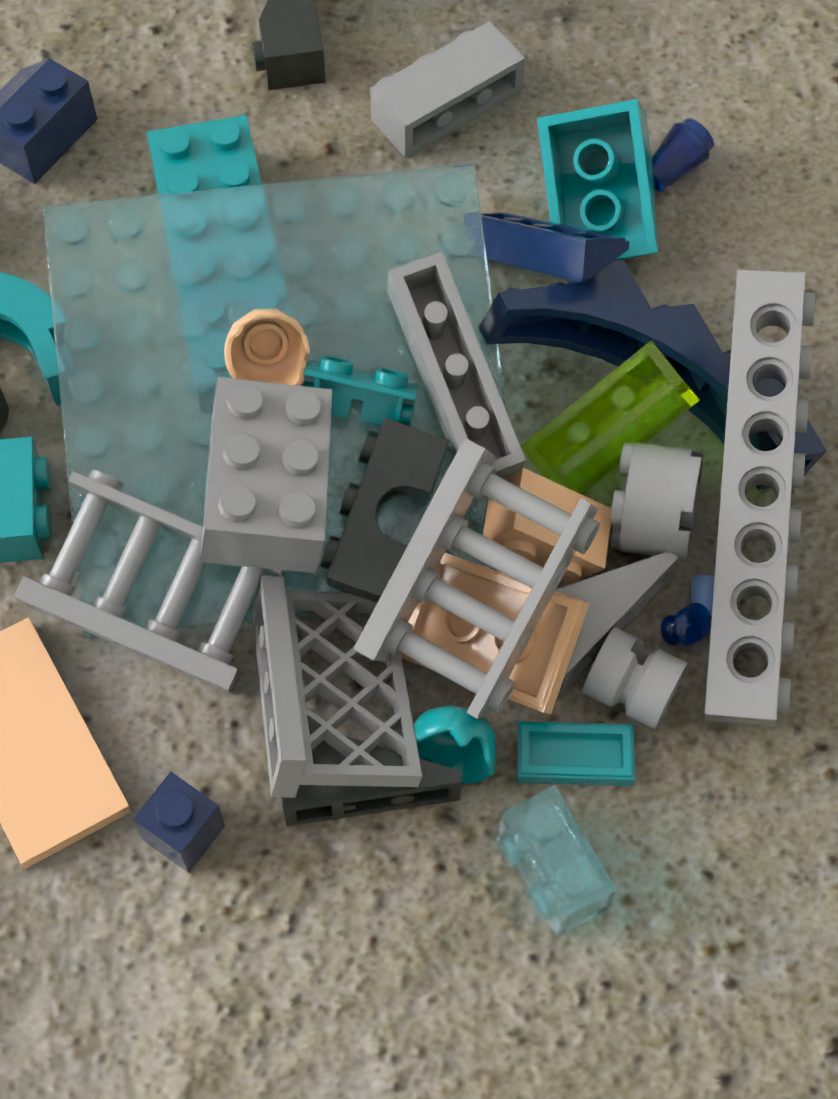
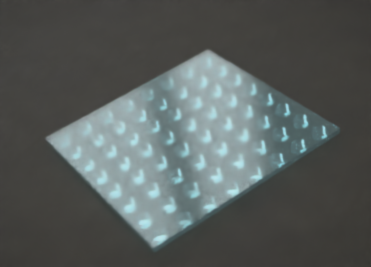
[43,163,507,639]

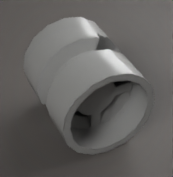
[582,627,688,730]

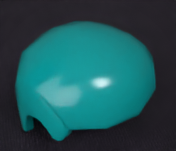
[413,705,496,784]

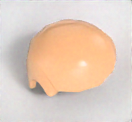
[224,308,310,386]

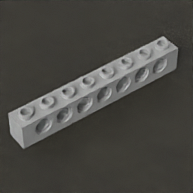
[705,270,815,727]

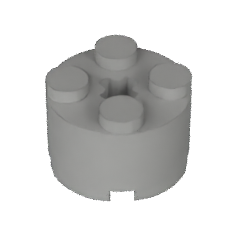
[610,442,704,562]

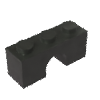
[320,418,449,603]

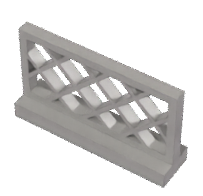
[252,575,422,798]

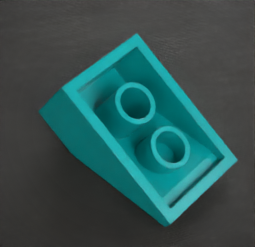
[537,99,659,260]

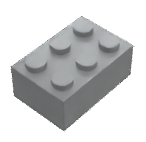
[200,377,332,573]

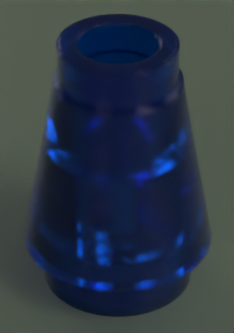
[652,118,714,192]

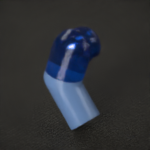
[660,575,715,646]

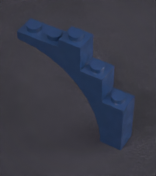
[478,259,827,490]

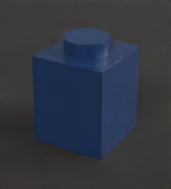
[133,772,225,873]

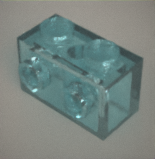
[496,785,617,937]

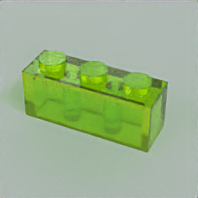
[520,341,700,495]

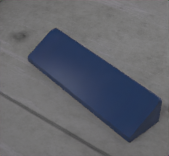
[462,212,629,283]

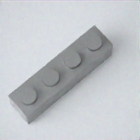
[387,251,526,478]

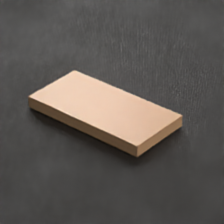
[0,617,132,869]

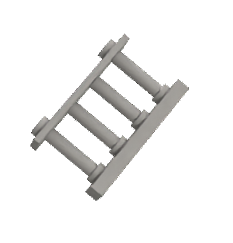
[353,438,600,718]
[14,470,286,694]

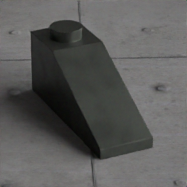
[252,0,326,90]
[281,730,462,827]

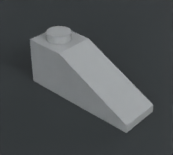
[555,552,678,694]

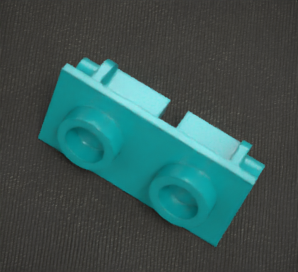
[303,355,419,426]

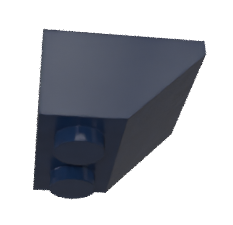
[0,58,98,184]

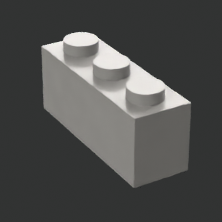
[370,21,525,158]

